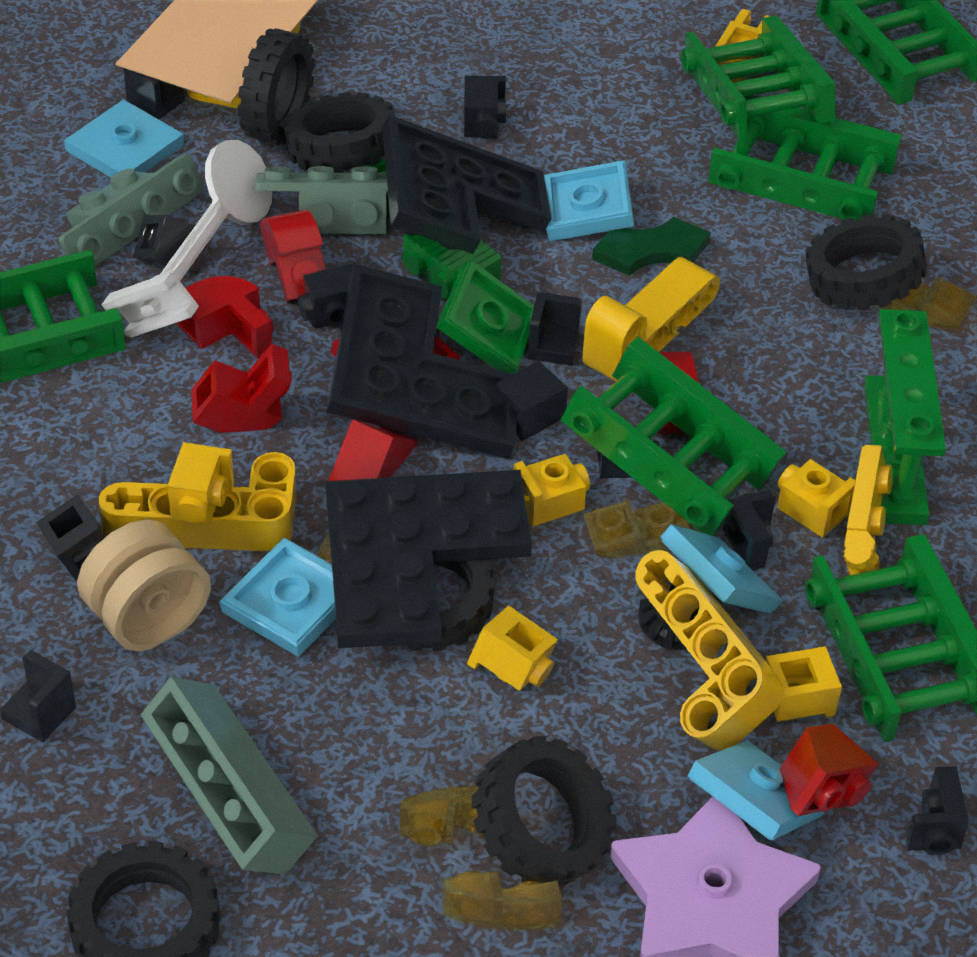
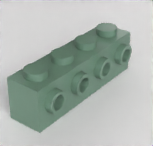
[140,676,318,874]

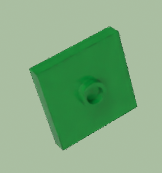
[437,259,534,374]

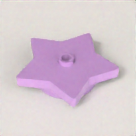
[610,796,821,957]

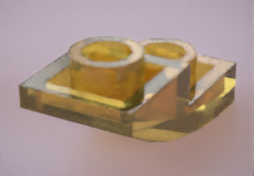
[875,276,977,329]
[583,499,691,557]
[400,785,483,846]
[442,871,562,930]

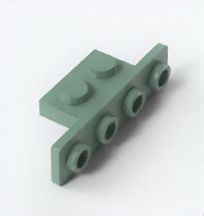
[59,154,205,266]
[255,166,388,234]

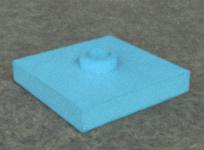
[64,99,185,177]
[544,160,634,242]
[660,524,783,613]
[219,538,336,657]
[688,740,825,840]

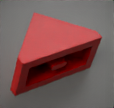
[328,420,418,481]

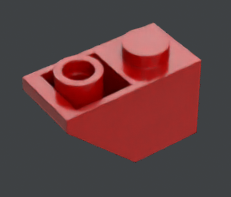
[780,724,879,816]

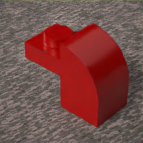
[259,209,326,302]
[176,276,274,359]
[191,343,292,433]

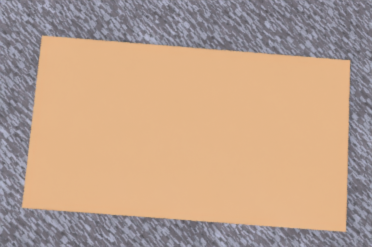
[116,0,318,104]

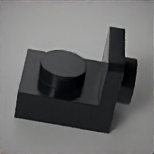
[723,489,776,570]
[906,766,969,855]

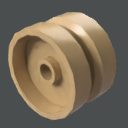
[77,519,211,652]

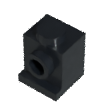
[464,75,506,139]
[298,263,355,329]
[36,494,106,582]

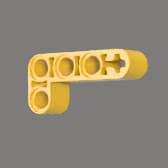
[582,257,720,382]
[99,452,297,551]
[635,550,783,751]

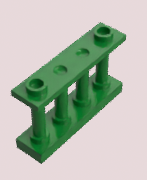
[816,0,977,105]
[681,15,835,140]
[708,96,902,220]
[0,249,126,383]
[863,309,946,525]
[560,337,787,536]
[805,534,977,743]

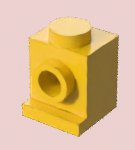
[167,442,234,525]
[513,453,590,527]
[777,459,856,538]
[467,605,558,691]
[766,646,842,722]

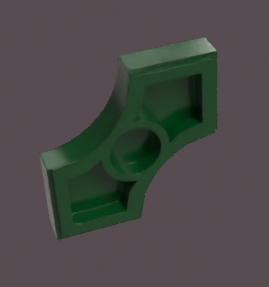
[592,217,711,276]

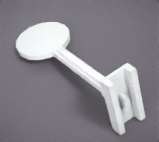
[101,140,272,338]

